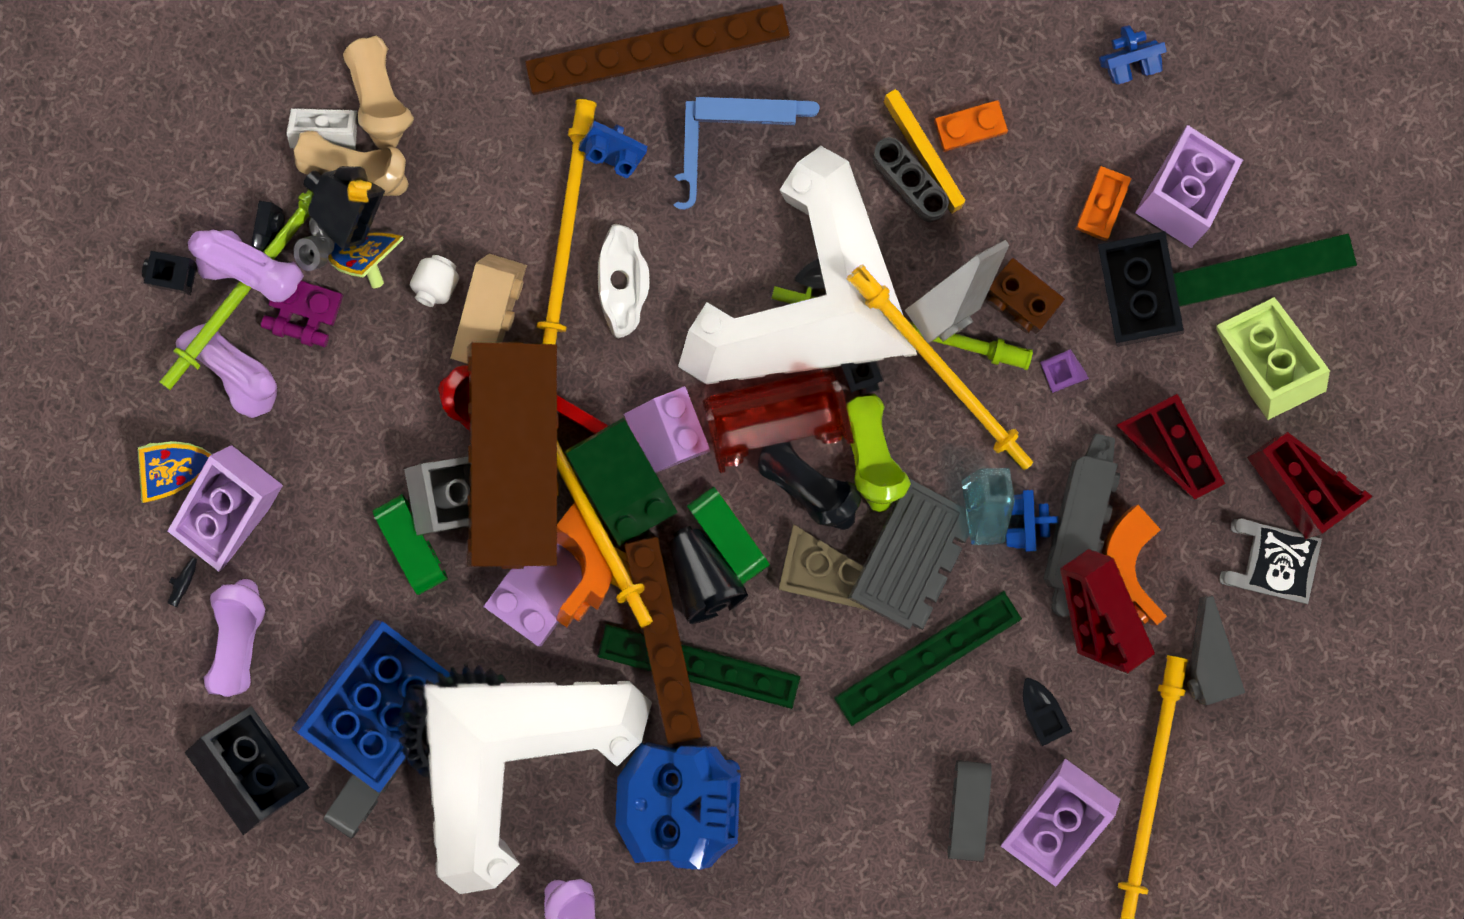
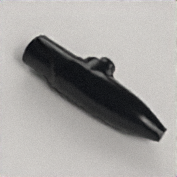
[167,557,197,607]

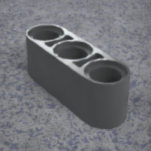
[872,137,949,222]
[323,758,407,839]
[947,760,992,862]

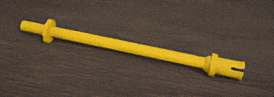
[537,99,597,344]
[847,264,1033,470]
[557,441,653,627]
[1118,655,1189,919]

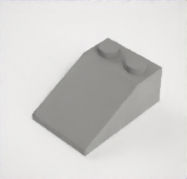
[905,240,1009,343]

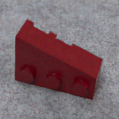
[1115,394,1225,499]
[1247,432,1373,539]
[1060,549,1155,674]

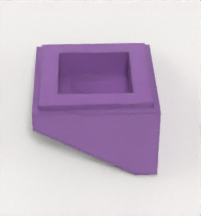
[1040,350,1088,393]

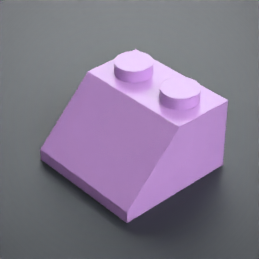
[624,387,710,473]

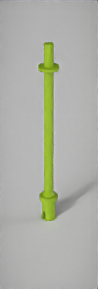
[159,190,314,390]
[771,286,1033,370]

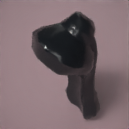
[757,436,861,530]

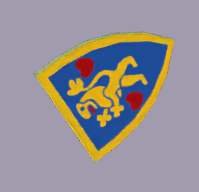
[328,232,404,288]
[138,441,212,503]

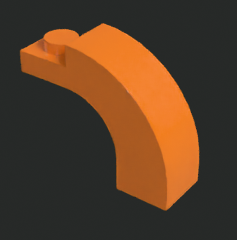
[556,502,613,628]
[1102,505,1167,625]

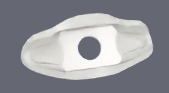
[598,224,650,338]

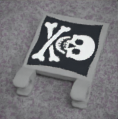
[1219,519,1322,604]

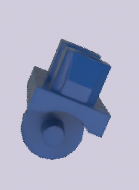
[1099,25,1167,85]
[578,121,647,178]
[1004,490,1059,552]

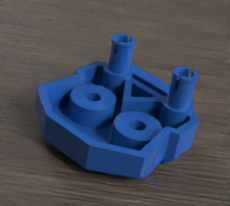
[615,742,740,870]

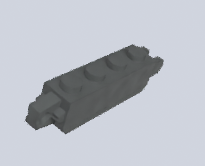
[1043,434,1120,617]

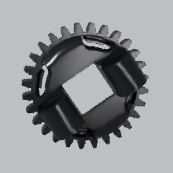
[398,665,510,779]

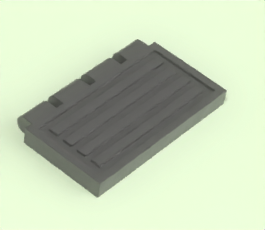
[848,479,975,630]

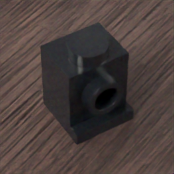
[142,251,197,295]
[841,361,884,396]

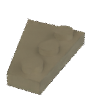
[778,524,871,611]

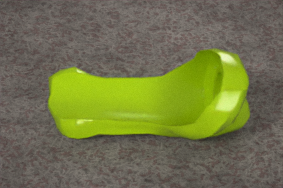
[841,393,911,512]

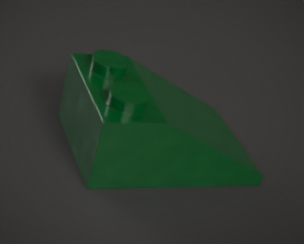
[565,418,678,546]

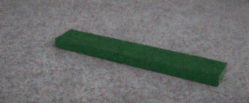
[1173,233,1357,307]
[834,591,1022,726]
[597,624,801,709]

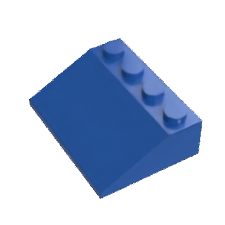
[292,620,450,793]

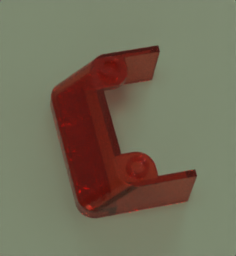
[702,370,854,474]

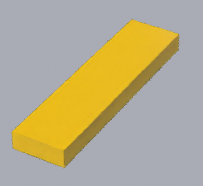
[884,89,965,214]

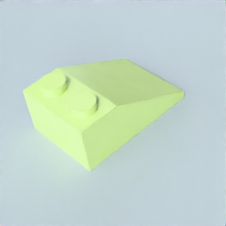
[1216,297,1330,420]

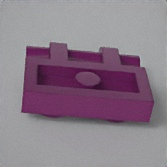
[261,281,343,348]

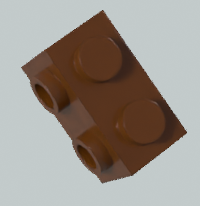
[987,258,1065,334]

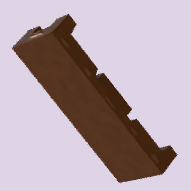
[467,342,559,569]

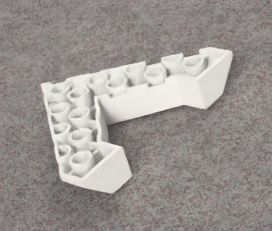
[678,146,917,385]
[424,681,652,894]

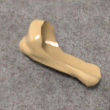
[343,36,414,149]
[294,131,408,196]

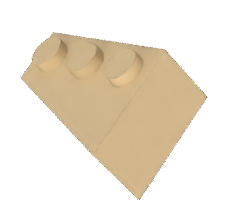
[451,253,527,364]

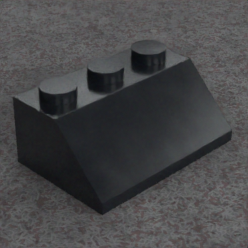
[185,706,310,835]

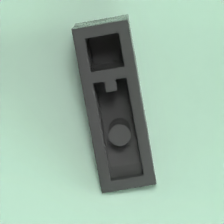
[1187,596,1245,705]

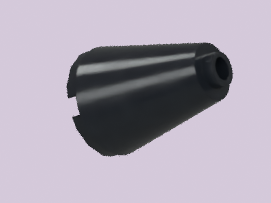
[670,526,748,624]

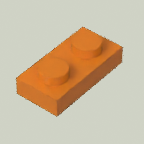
[934,100,1008,152]
[1075,166,1132,241]

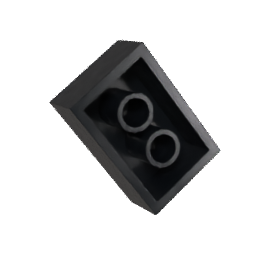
[1098,231,1184,347]

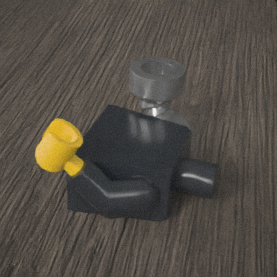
[294,166,385,271]

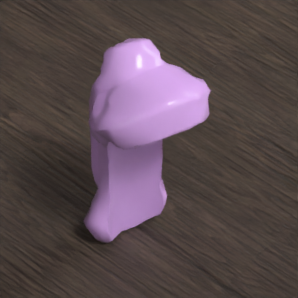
[188,229,304,302]
[176,323,277,418]
[203,579,265,697]
[544,879,596,919]

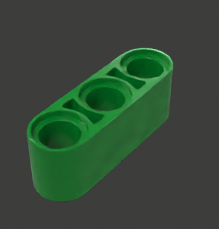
[687,486,770,584]
[372,494,448,595]

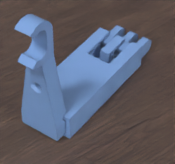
[674,97,820,209]

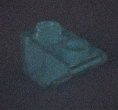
[961,468,1015,545]

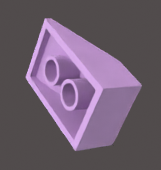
[1135,125,1243,248]
[168,445,283,572]
[483,543,582,647]
[1001,759,1120,887]

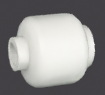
[410,255,459,307]

